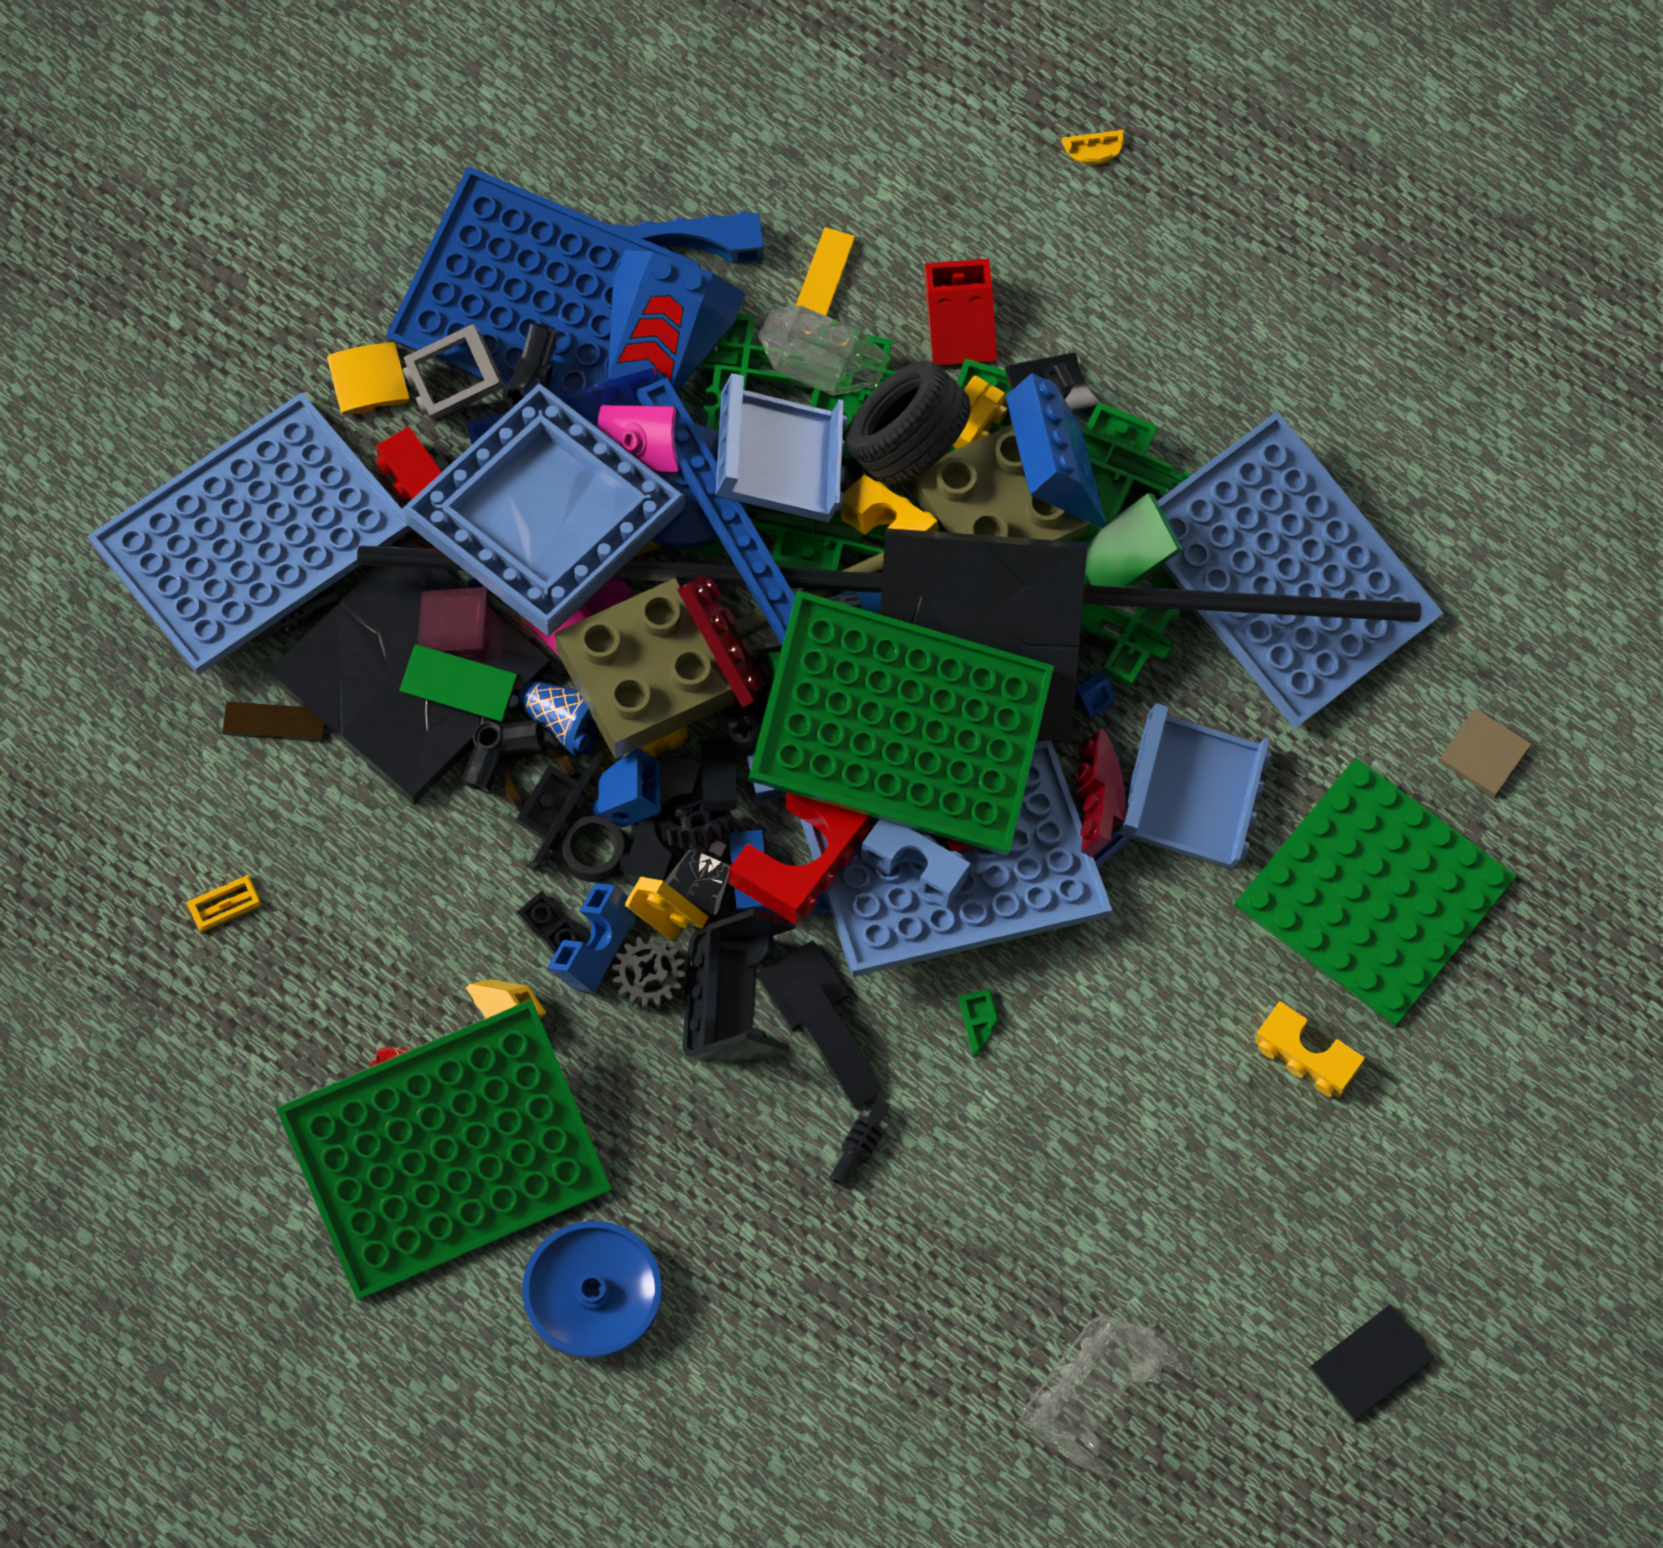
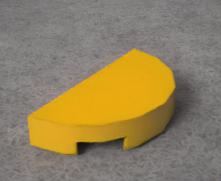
[1062,130,1124,165]

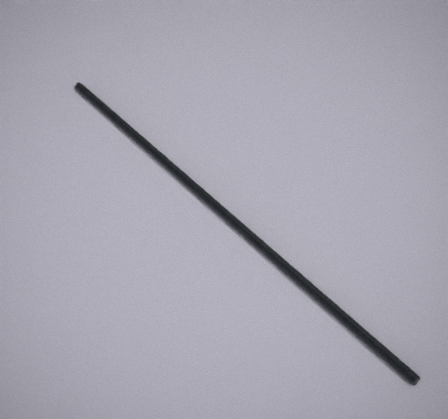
[357,545,1421,622]

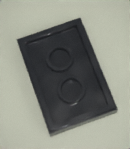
[1309,1304,1435,1422]

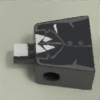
[664,841,730,923]

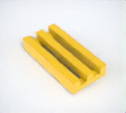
[186,875,262,934]

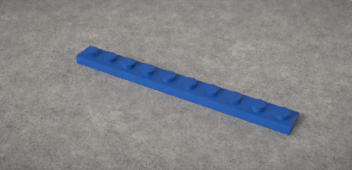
[637,378,795,645]

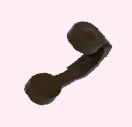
[503,746,577,811]

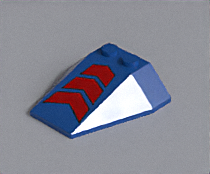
[608,250,746,393]

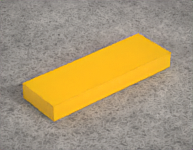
[794,227,855,322]

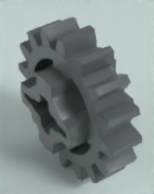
[612,936,685,1011]

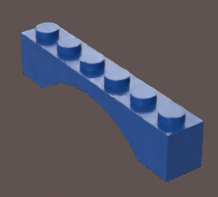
[610,212,763,263]

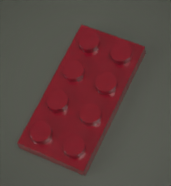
[677,574,770,708]

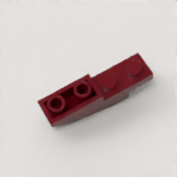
[1075,728,1126,858]

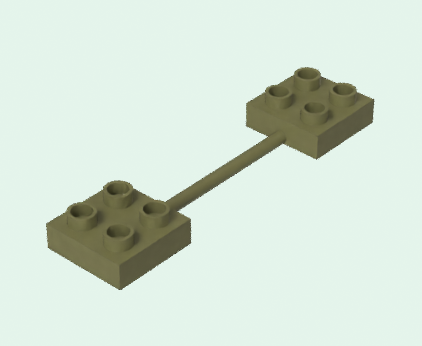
[555,425,1090,759]

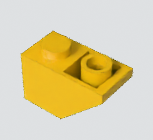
[466,979,546,1019]

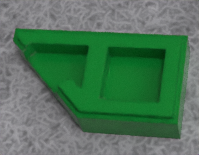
[957,989,999,1057]

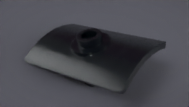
[1005,352,1099,413]

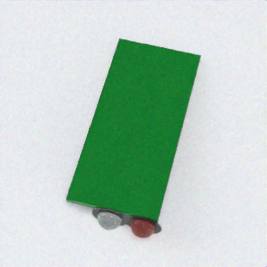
[399,644,524,722]

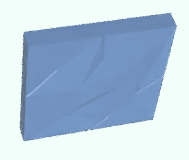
[402,383,685,637]

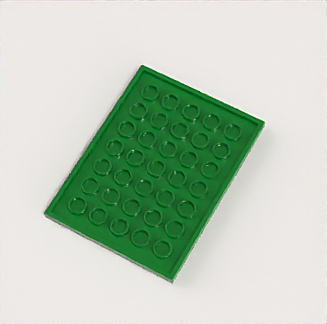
[748,591,1054,856]
[275,999,612,1300]

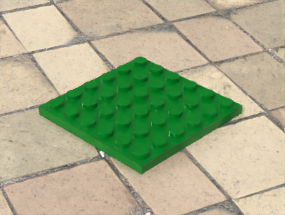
[1234,757,1517,1027]

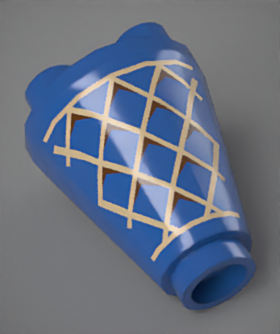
[517,681,600,757]

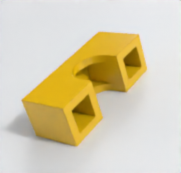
[840,474,939,535]
[1254,1001,1365,1099]

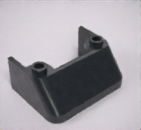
[682,909,796,1062]

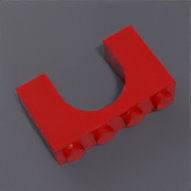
[729,792,874,925]

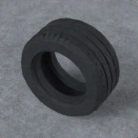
[846,361,971,486]

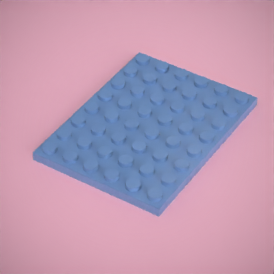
[87,392,413,675]
[1157,411,1444,730]
[800,740,1112,977]

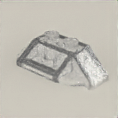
[758,306,890,395]

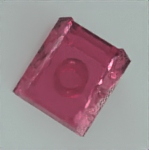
[418,587,488,657]

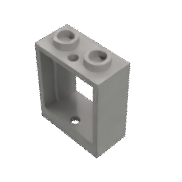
[403,324,505,420]

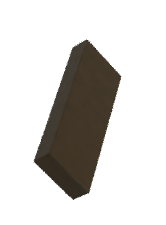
[223,701,324,742]

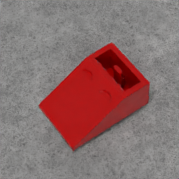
[924,259,997,367]

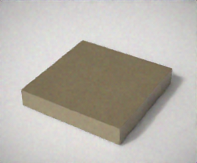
[1438,708,1531,798]

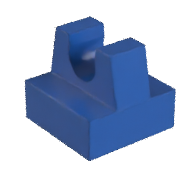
[1075,672,1116,719]

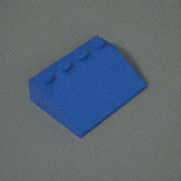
[1006,373,1106,528]

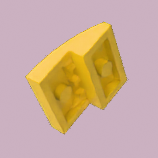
[327,342,410,415]

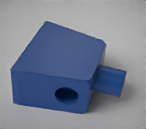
[589,748,661,827]

